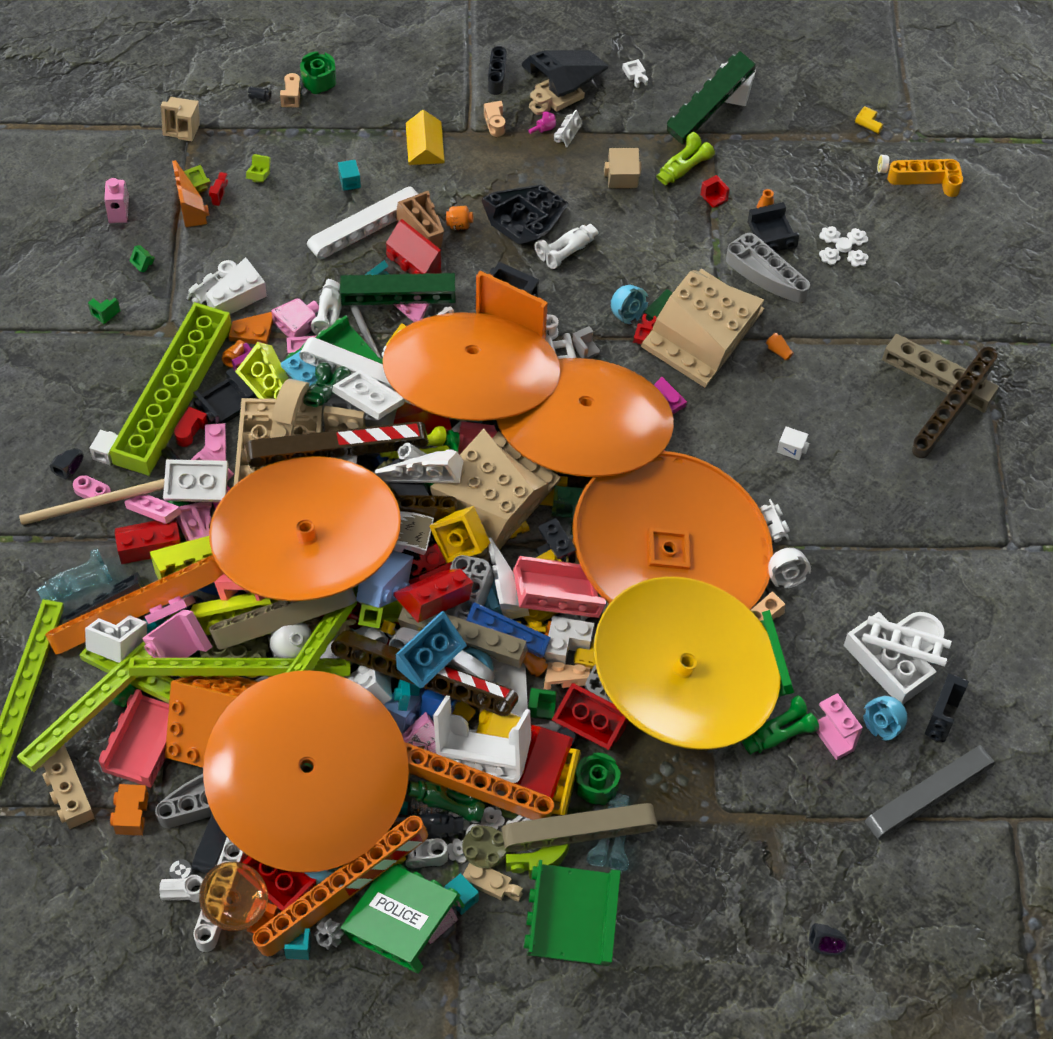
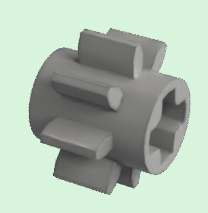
[314,918,344,950]

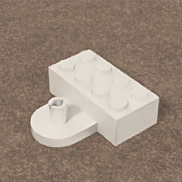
[844,612,944,704]

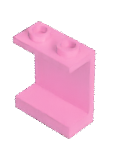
[142,610,212,658]
[816,693,863,760]

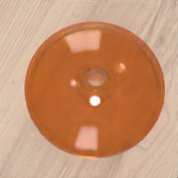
[199,862,268,931]

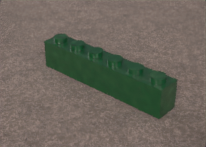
[667,51,756,145]
[340,273,456,305]

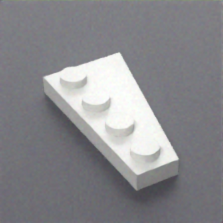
[492,659,528,717]

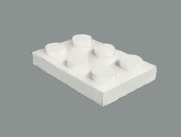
[332,370,405,420]
[163,459,228,502]

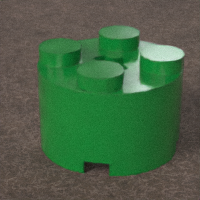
[300,51,336,94]
[575,753,621,805]

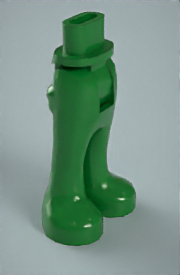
[742,695,819,755]

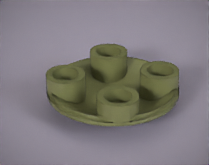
[462,825,507,868]

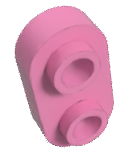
[73,476,111,499]

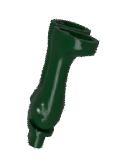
[303,362,352,407]
[407,780,485,823]

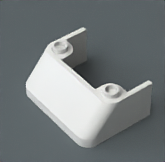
[433,695,531,783]

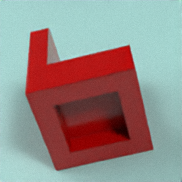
[700,175,730,208]

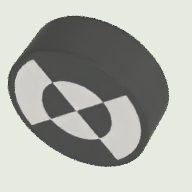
[169,859,193,879]

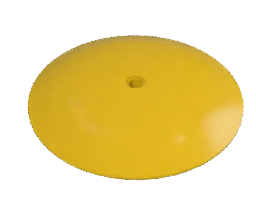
[594,577,781,750]

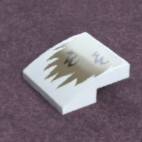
[394,511,434,555]

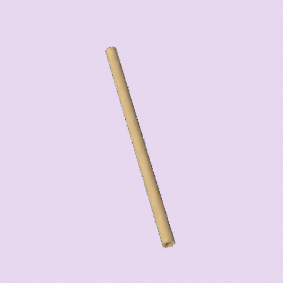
[19,479,165,525]

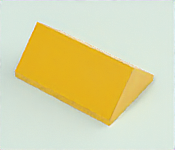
[406,110,444,165]
[538,749,581,816]

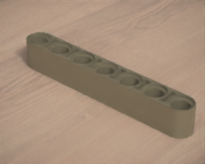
[209,588,357,649]
[501,803,658,852]

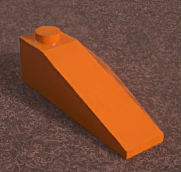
[172,160,209,227]

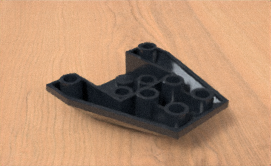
[522,50,608,97]
[481,184,569,244]

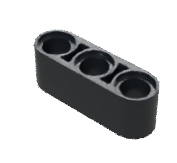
[488,46,507,95]
[192,814,227,876]

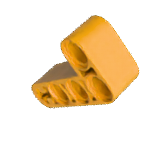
[887,159,963,197]

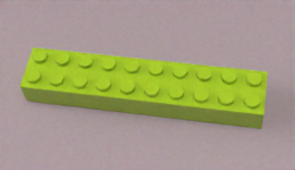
[109,302,232,476]

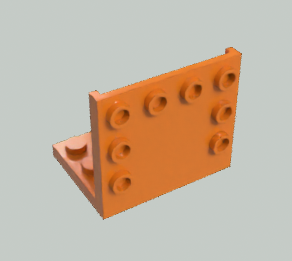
[476,271,548,340]
[165,676,260,767]

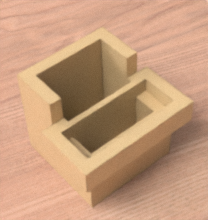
[161,97,200,141]
[604,148,642,188]

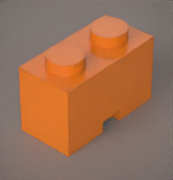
[110,784,149,836]

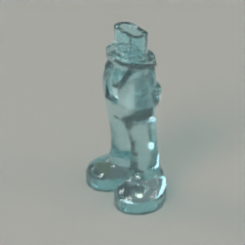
[36,548,113,601]
[586,793,631,872]

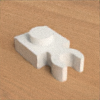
[622,59,648,88]

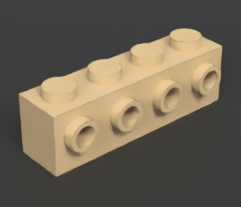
[39,744,95,829]

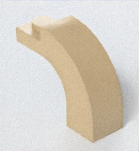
[270,379,310,438]

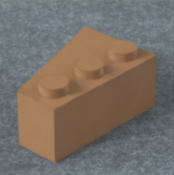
[395,191,444,248]

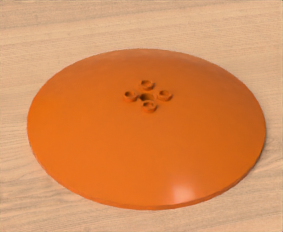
[573,451,773,610]

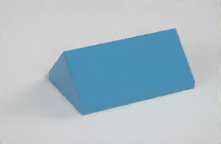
[396,611,467,688]

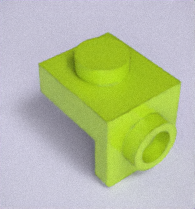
[246,154,271,182]
[184,165,211,193]

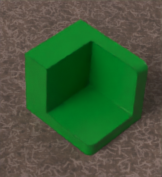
[88,298,121,324]
[528,688,557,720]

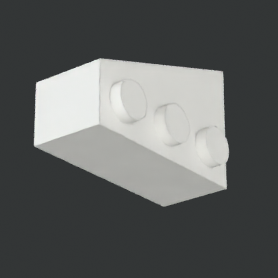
[205,258,267,314]

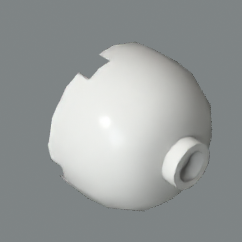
[768,548,811,588]
[270,622,313,658]

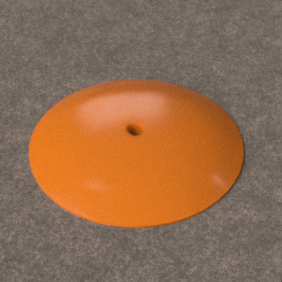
[383,312,560,421]
[496,358,674,477]
[209,456,401,601]
[203,670,409,873]

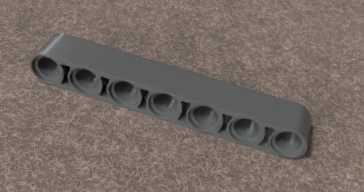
[864,745,995,840]

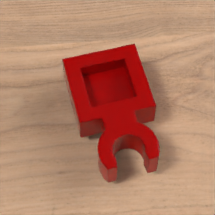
[209,172,228,206]
[633,314,657,344]
[410,543,446,576]

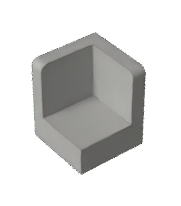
[572,326,600,359]

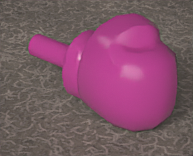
[528,112,556,134]

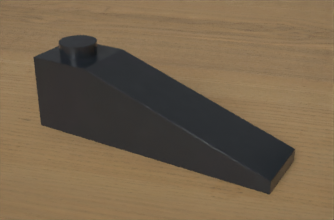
[62,572,144,624]

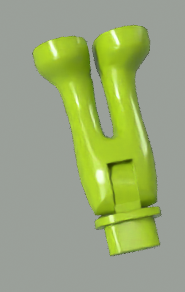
[656,132,715,185]

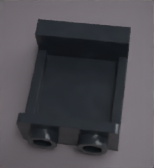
[747,202,800,252]
[489,262,539,298]
[193,368,255,424]
[536,518,576,564]
[924,673,969,742]

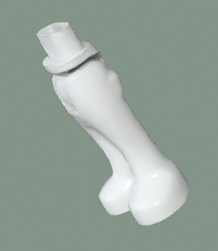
[535,224,599,269]
[311,279,342,335]

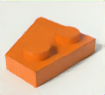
[229,312,273,344]

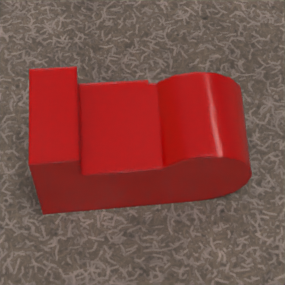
[174,407,208,447]

